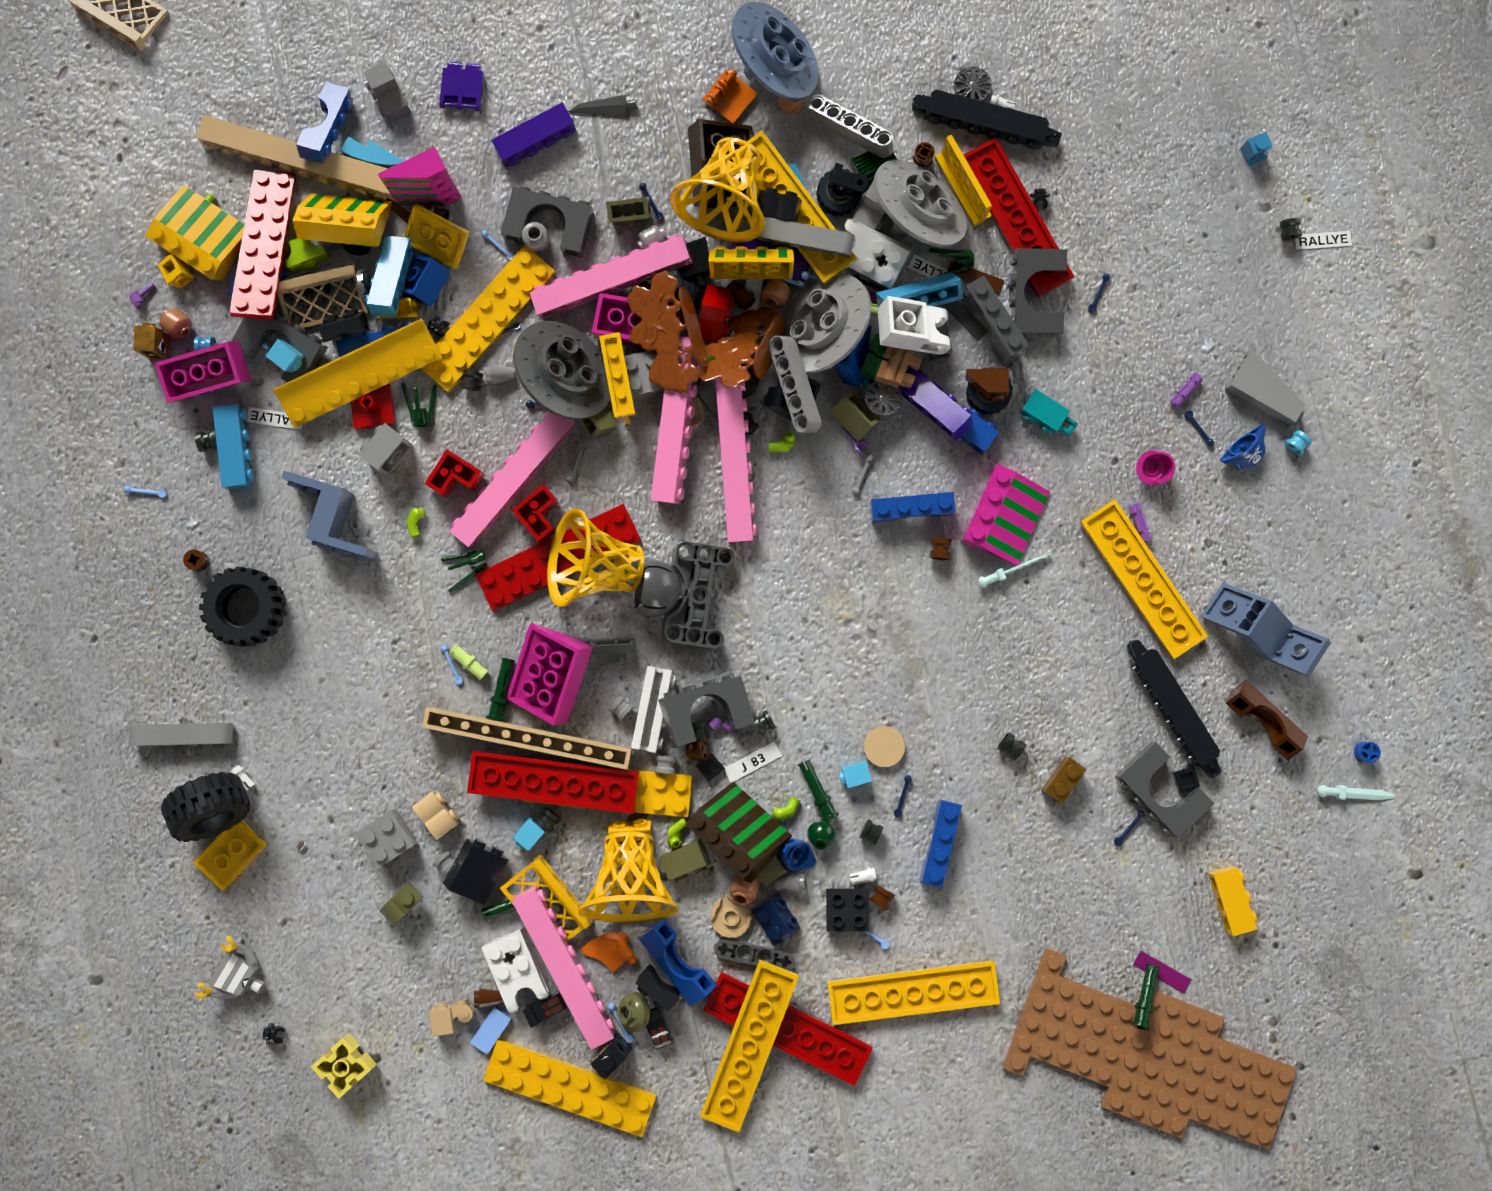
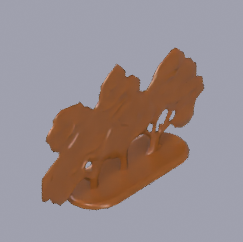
[627,271,708,393]
[699,306,786,387]

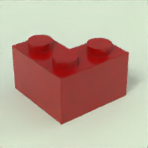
[699,284,734,343]
[424,449,485,498]
[512,484,559,544]

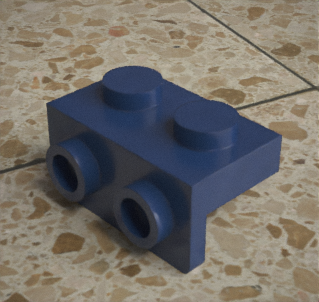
[751,893,800,946]

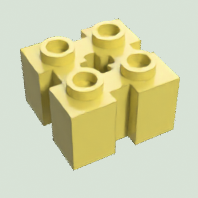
[311,1033,377,1099]

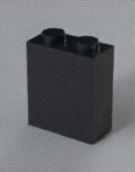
[443,838,508,905]

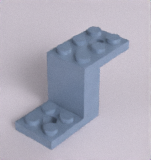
[282,471,378,562]
[1201,582,1331,678]

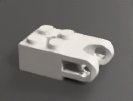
[845,219,912,289]
[877,296,951,354]
[481,927,550,1013]

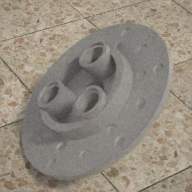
[874,160,967,247]
[783,274,871,373]

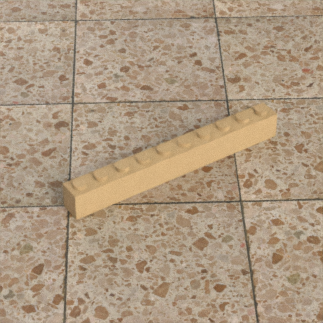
[196,115,394,201]
[422,707,634,770]

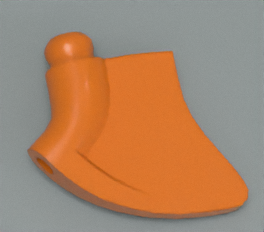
[581,932,638,973]

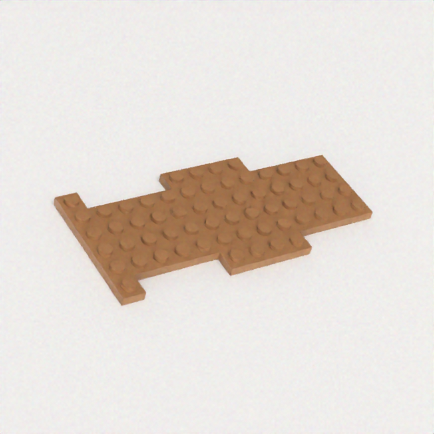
[1002,947,1297,1149]

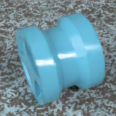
[1284,430,1312,456]

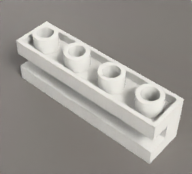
[631,666,676,753]

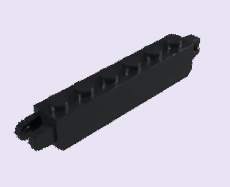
[911,89,1062,150]
[1126,640,1222,778]

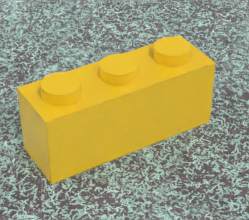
[1208,866,1258,936]

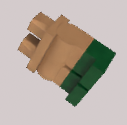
[859,333,922,389]

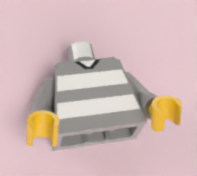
[194,936,265,999]

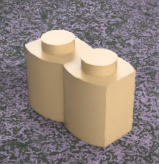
[412,791,459,840]

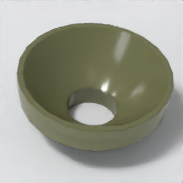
[617,992,650,1032]

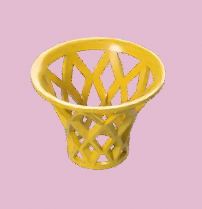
[670,137,765,242]
[547,508,644,607]
[578,832,679,923]

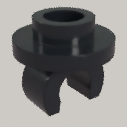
[1030,188,1050,208]
[427,316,450,337]
[262,1023,286,1045]

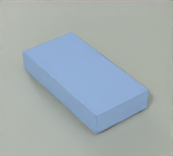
[470,1006,512,1054]

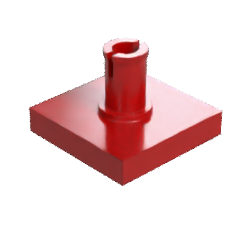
[351,383,396,430]

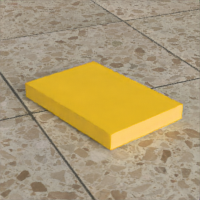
[404,204,470,269]
[193,820,268,892]

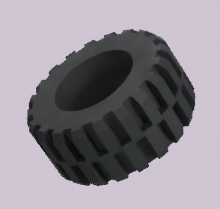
[199,567,286,647]
[161,772,251,842]

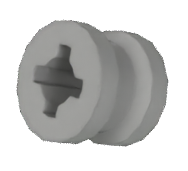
[608,695,634,721]
[655,755,677,774]
[433,850,456,877]

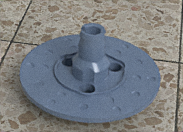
[731,2,818,100]

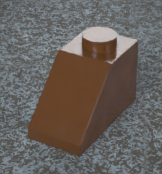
[965,368,1009,401]

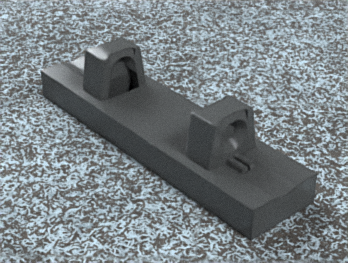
[581,638,635,663]

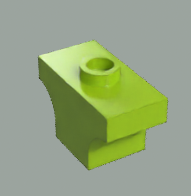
[285,238,331,273]

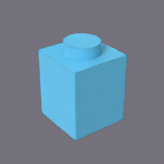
[266,339,305,373]
[839,761,872,788]
[513,817,547,851]

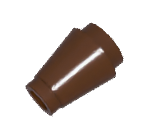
[727,280,756,310]
[474,988,504,1009]

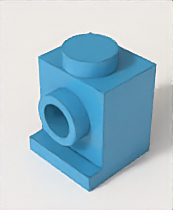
[1240,132,1273,166]

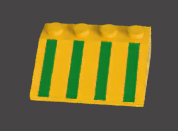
[145,185,245,281]
[293,193,392,247]
[709,246,794,279]

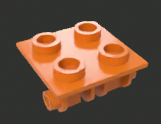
[702,69,758,123]

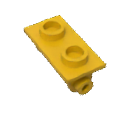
[377,297,420,319]
[608,819,652,842]

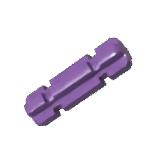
[1170,372,1203,408]
[1129,503,1153,543]

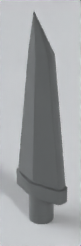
[568,94,637,116]

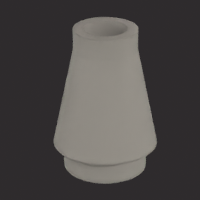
[485,365,515,385]
[776,872,807,893]

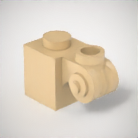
[429,999,475,1037]

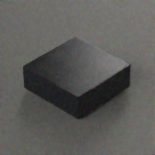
[696,752,725,782]
[1172,766,1200,792]

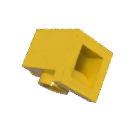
[158,253,195,289]

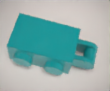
[1019,389,1078,437]

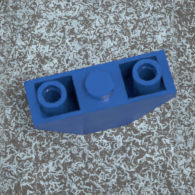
[835,325,872,387]

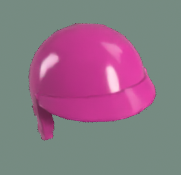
[1136,450,1175,485]

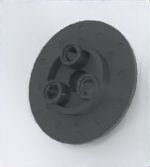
[513,321,611,420]

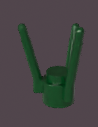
[929,248,974,277]
[401,383,437,427]
[441,550,488,593]

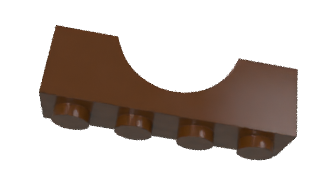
[1226,680,1308,760]

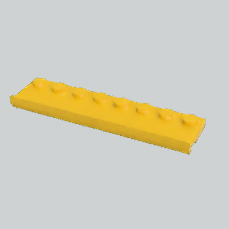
[273,318,442,428]

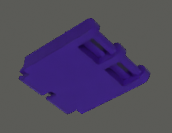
[439,62,484,112]

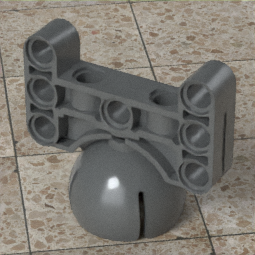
[634,541,735,649]

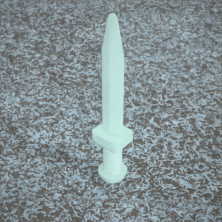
[978,554,1051,588]
[1317,785,1395,800]

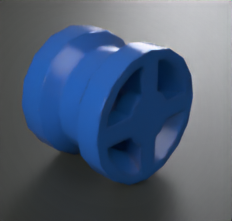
[1354,742,1381,763]

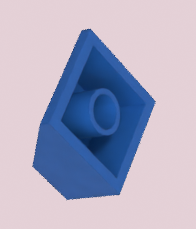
[402,254,451,307]

